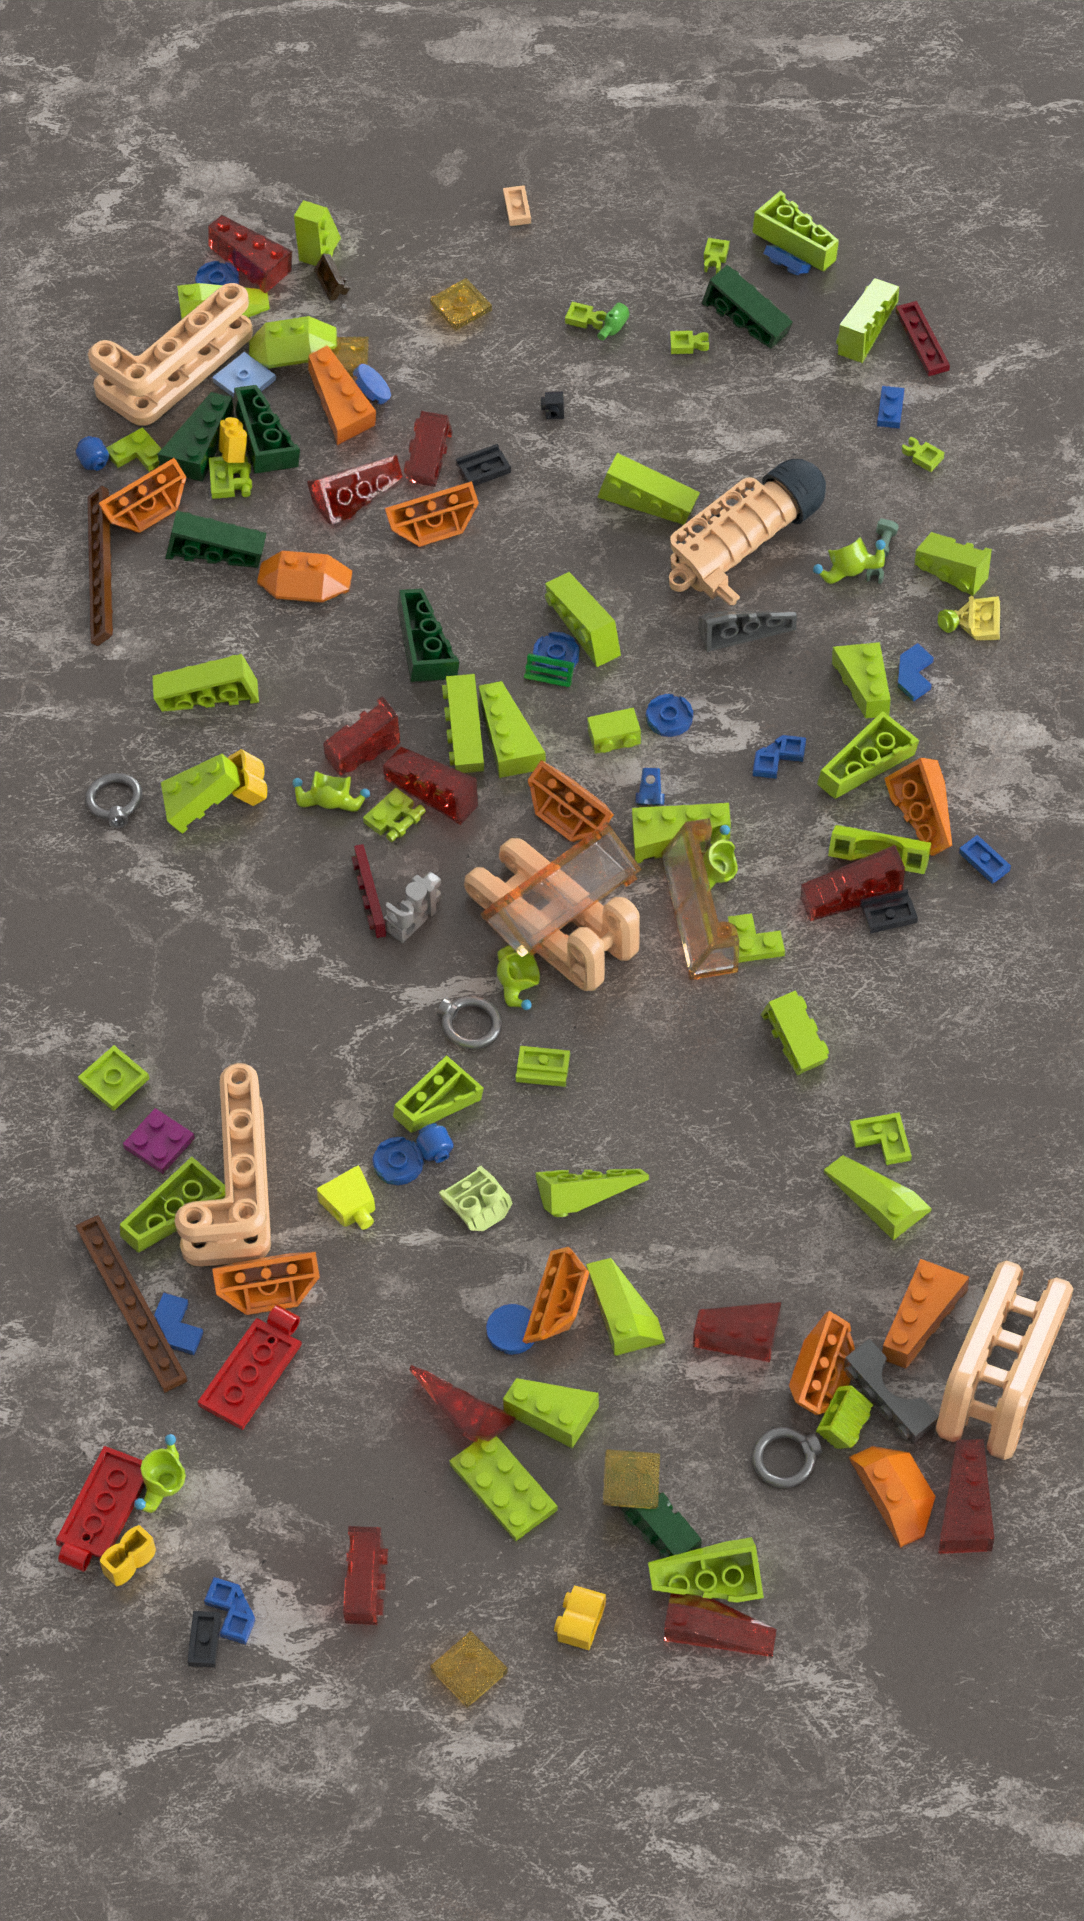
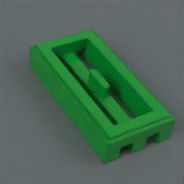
[524,654,574,687]

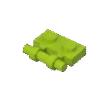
[209,456,252,499]
[363,788,426,842]

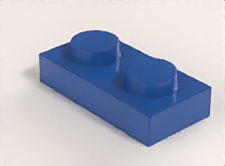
[763,245,812,275]
[877,386,905,429]
[959,835,1011,884]

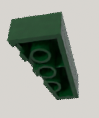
[701,264,793,349]
[233,385,300,474]
[157,392,235,482]
[165,510,267,568]
[397,588,460,682]
[606,1453,702,1558]

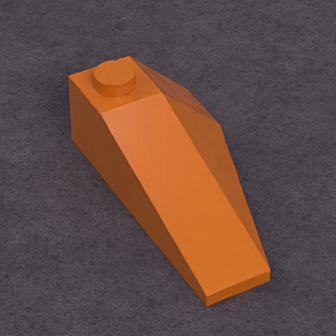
[884,758,952,856]

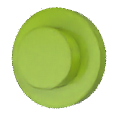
[938,609,959,633]

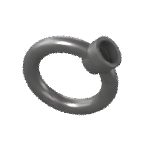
[85,773,142,828]
[437,996,502,1049]
[752,1427,822,1488]

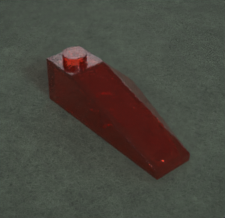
[307,455,403,525]
[409,1365,516,1442]
[664,1593,777,1657]

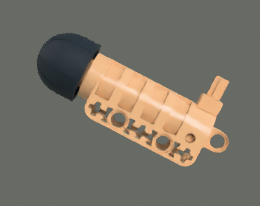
[669,459,826,606]

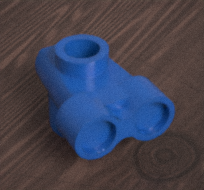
[635,768,665,806]

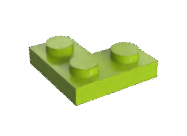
[106,427,161,472]
[728,913,785,963]
[849,1112,912,1165]

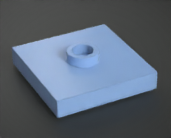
[212,352,276,398]

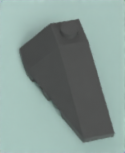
[698,611,797,652]

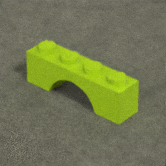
[828,825,931,874]

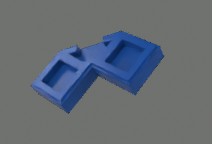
[898,643,934,702]
[753,735,806,779]
[154,1293,203,1355]
[204,1577,256,1645]

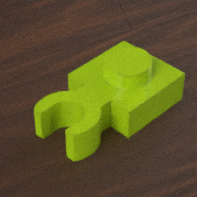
[704,238,730,274]
[565,302,607,330]
[670,331,709,354]
[902,437,945,472]

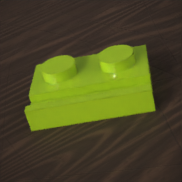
[515,1046,570,1087]

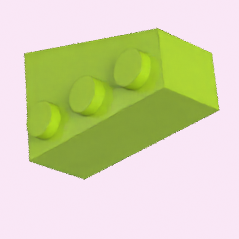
[760,990,829,1075]

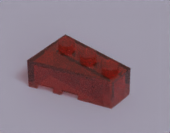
[404,411,453,487]
[323,696,400,776]
[693,1302,781,1362]
[343,1526,389,1625]

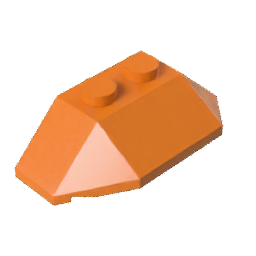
[98,458,186,533]
[384,481,479,547]
[257,551,352,603]
[528,760,614,842]
[523,1247,589,1344]
[212,1252,320,1315]
[789,1311,855,1415]
[849,1446,936,1548]

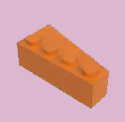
[308,345,376,445]
[882,1259,970,1369]

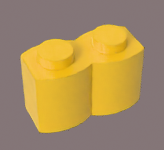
[219,417,247,463]
[228,749,267,806]
[100,1525,156,1586]
[554,1585,606,1650]

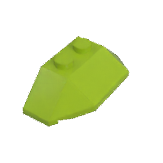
[249,316,337,368]

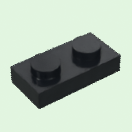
[187,1611,221,1668]

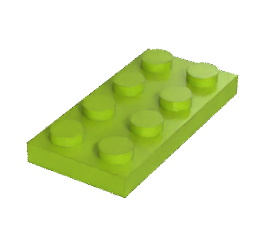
[449,1430,558,1541]

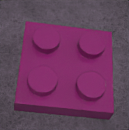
[123,1108,195,1174]

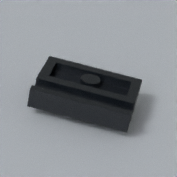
[456,444,511,487]
[860,889,918,934]

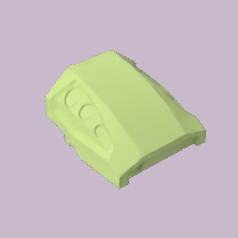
[439,1166,513,1231]

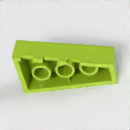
[752,190,839,271]
[836,278,899,363]
[597,453,700,525]
[153,654,259,712]
[442,674,484,774]
[479,681,546,778]
[817,711,919,799]
[632,803,731,864]
[120,1156,226,1253]

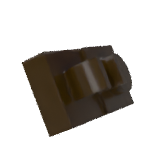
[314,254,351,301]

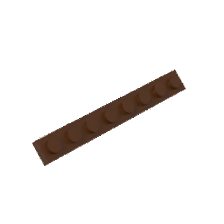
[87,485,113,646]
[75,1215,188,1393]

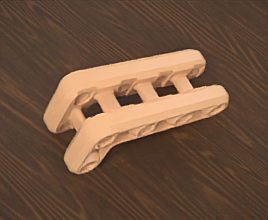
[88,283,253,426]
[464,838,640,991]
[174,1063,271,1267]
[936,1260,1074,1460]

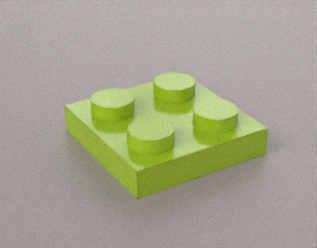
[78,1045,150,1111]

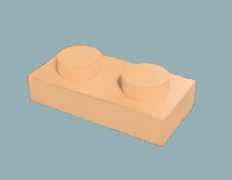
[503,185,531,226]

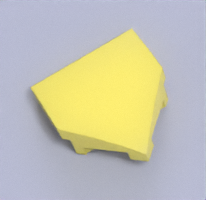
[955,595,1000,640]

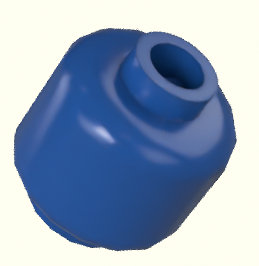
[75,436,109,471]
[416,1123,454,1163]

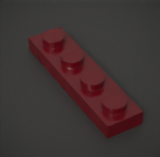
[896,301,950,377]
[351,844,386,938]

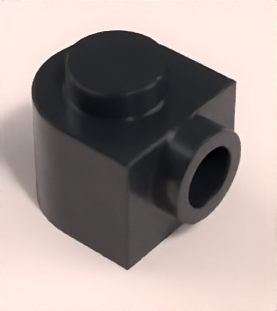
[541,391,564,419]

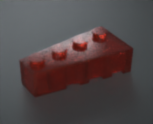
[208,215,292,293]
[383,746,478,825]
[800,845,905,921]
[938,1439,994,1554]

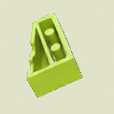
[294,200,341,266]
[914,532,992,596]
[832,642,891,719]
[161,754,240,834]
[393,1055,484,1133]
[503,1378,599,1448]

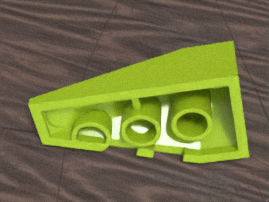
[177,283,270,319]
[824,1155,931,1240]
[536,1169,649,1217]
[586,1258,665,1356]
[648,1537,764,1603]

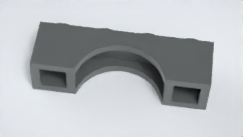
[844,1338,939,1444]

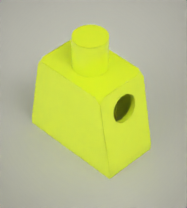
[317,1165,375,1230]

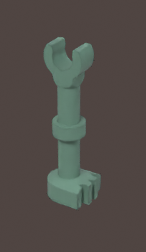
[866,518,899,584]

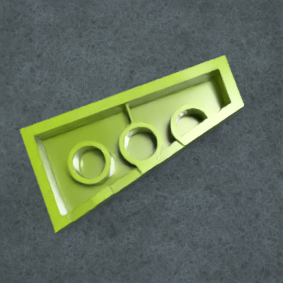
[545,572,621,667]

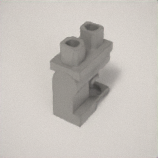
[384,872,442,943]

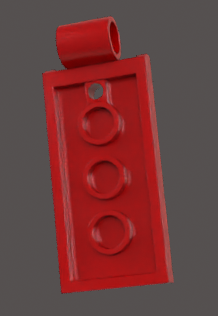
[198,1305,302,1430]
[56,1446,145,1572]

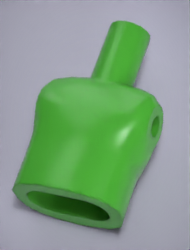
[597,303,629,341]

